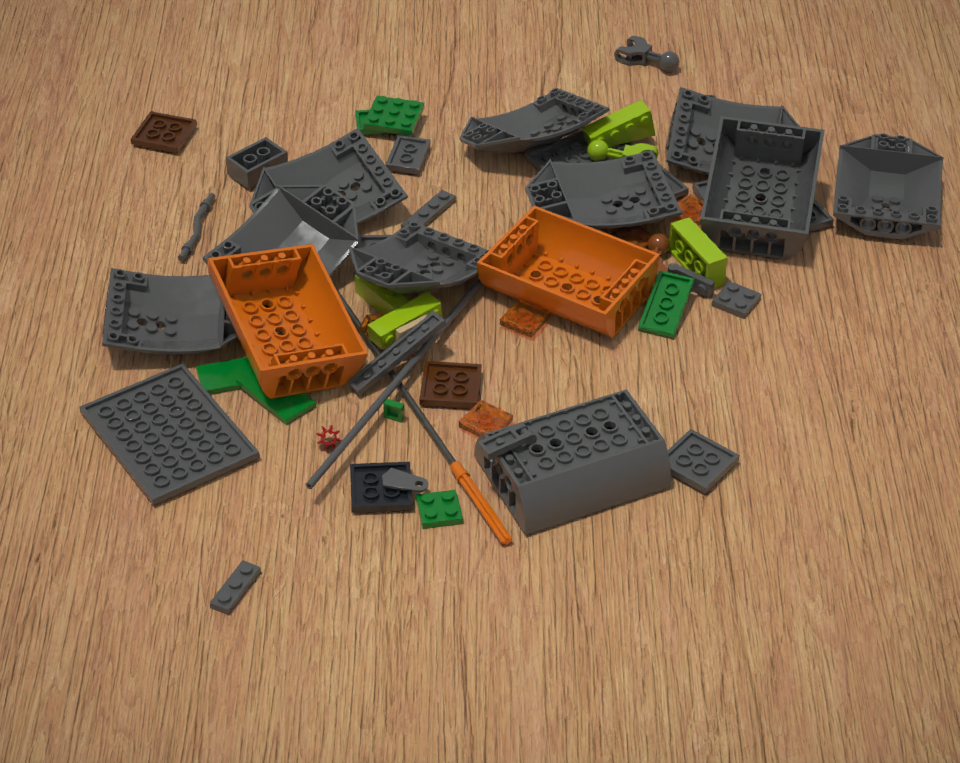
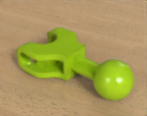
[587,139,659,161]

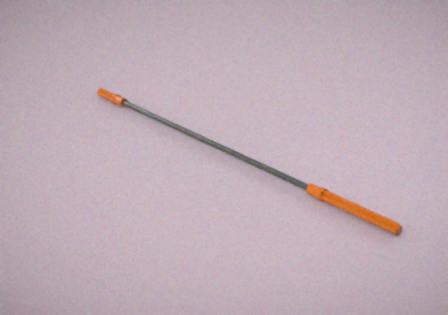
[333,283,512,545]

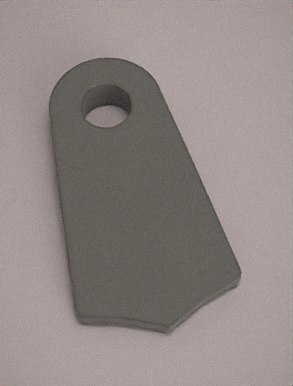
[382,468,428,492]

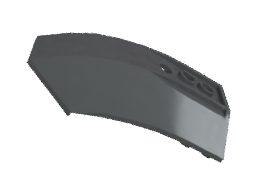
[665,87,799,176]
[459,88,610,153]
[249,128,408,225]
[833,133,944,240]
[525,150,682,228]
[203,185,358,308]
[349,221,489,295]
[102,268,238,354]

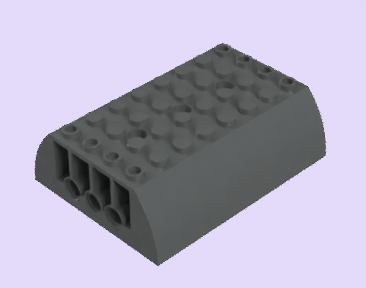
[700,116,825,259]

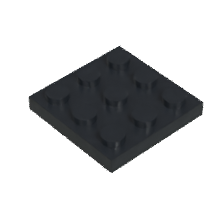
[350,461,413,513]

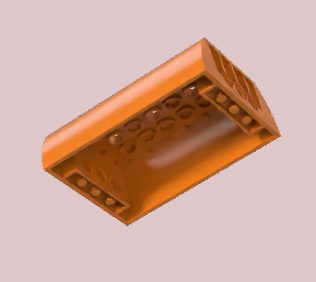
[477,206,660,338]
[207,244,368,399]

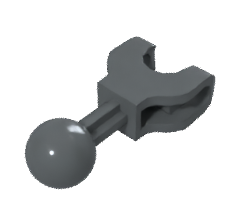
[614,36,680,72]

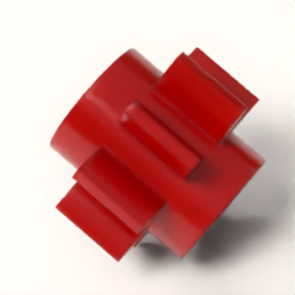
[316,425,341,449]

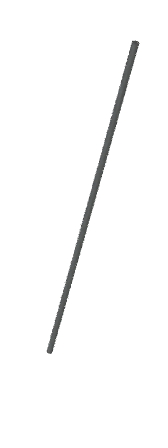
[305,279,483,489]

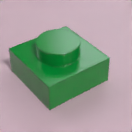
[383,399,405,423]

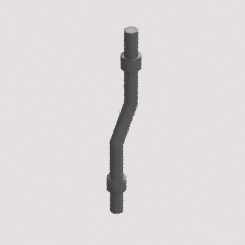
[178,193,215,261]

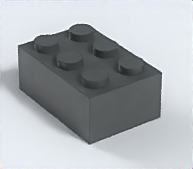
[226,137,288,189]

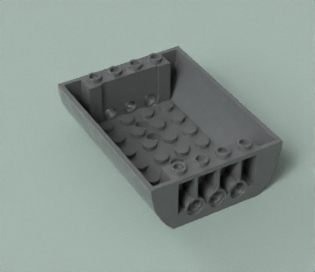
[474,389,671,535]

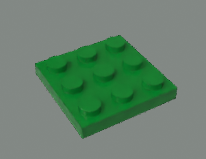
[364,96,424,136]

